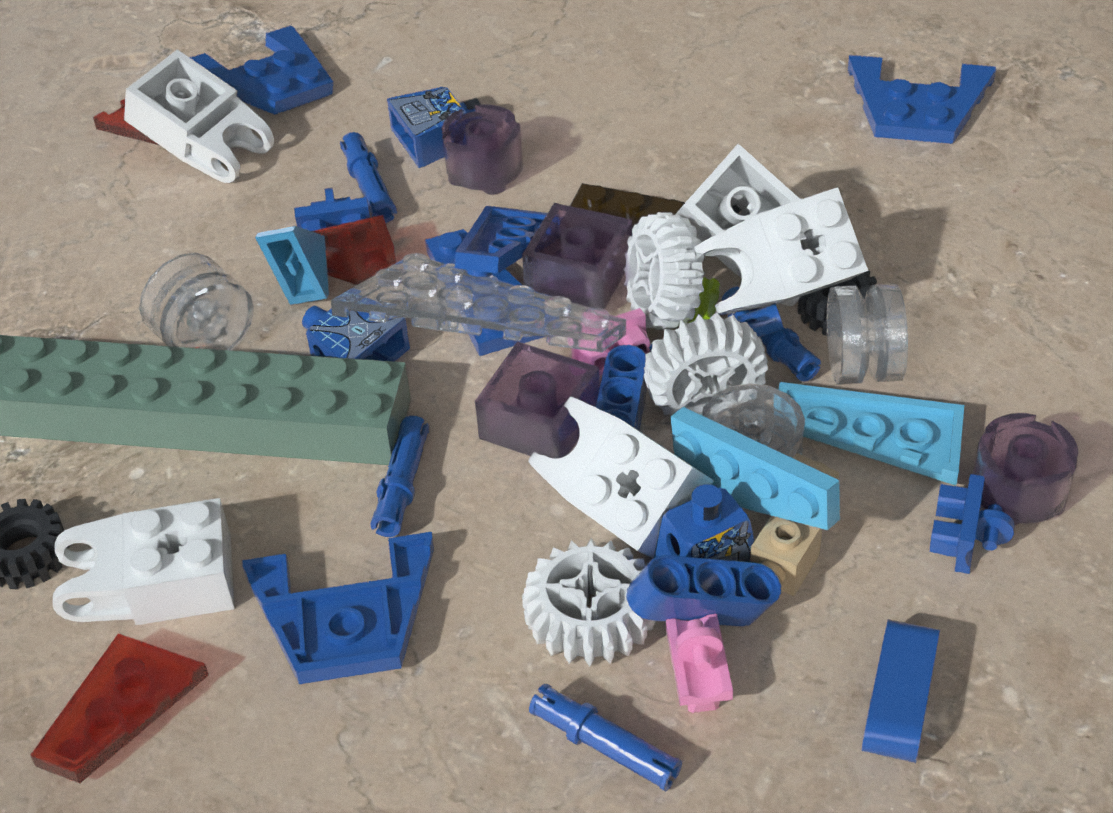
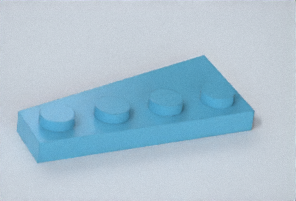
[773,382,964,486]
[671,407,840,530]

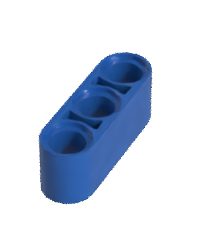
[596,345,647,431]
[626,555,781,627]
[861,619,940,763]

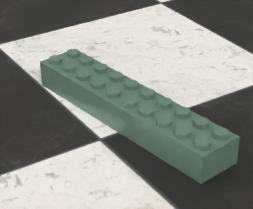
[0,335,411,465]

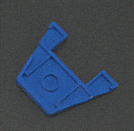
[190,25,333,115]
[848,55,996,144]
[242,532,434,684]

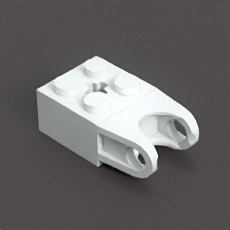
[124,49,274,183]
[675,144,808,306]
[694,187,868,315]
[528,396,714,558]
[53,498,235,625]

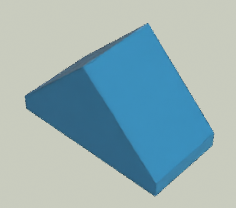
[255,226,329,305]

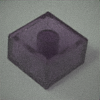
[522,203,632,312]
[475,341,600,459]

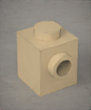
[750,516,822,596]

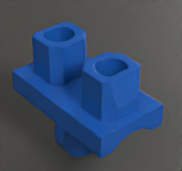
[294,188,372,249]
[929,474,1015,574]

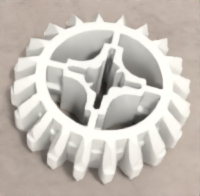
[623,213,706,330]
[644,312,768,420]
[522,538,656,667]

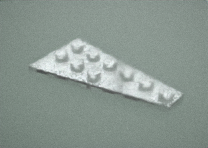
[331,253,626,352]

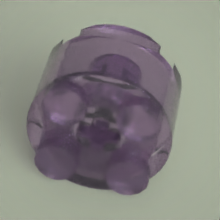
[442,104,523,195]
[972,413,1079,526]

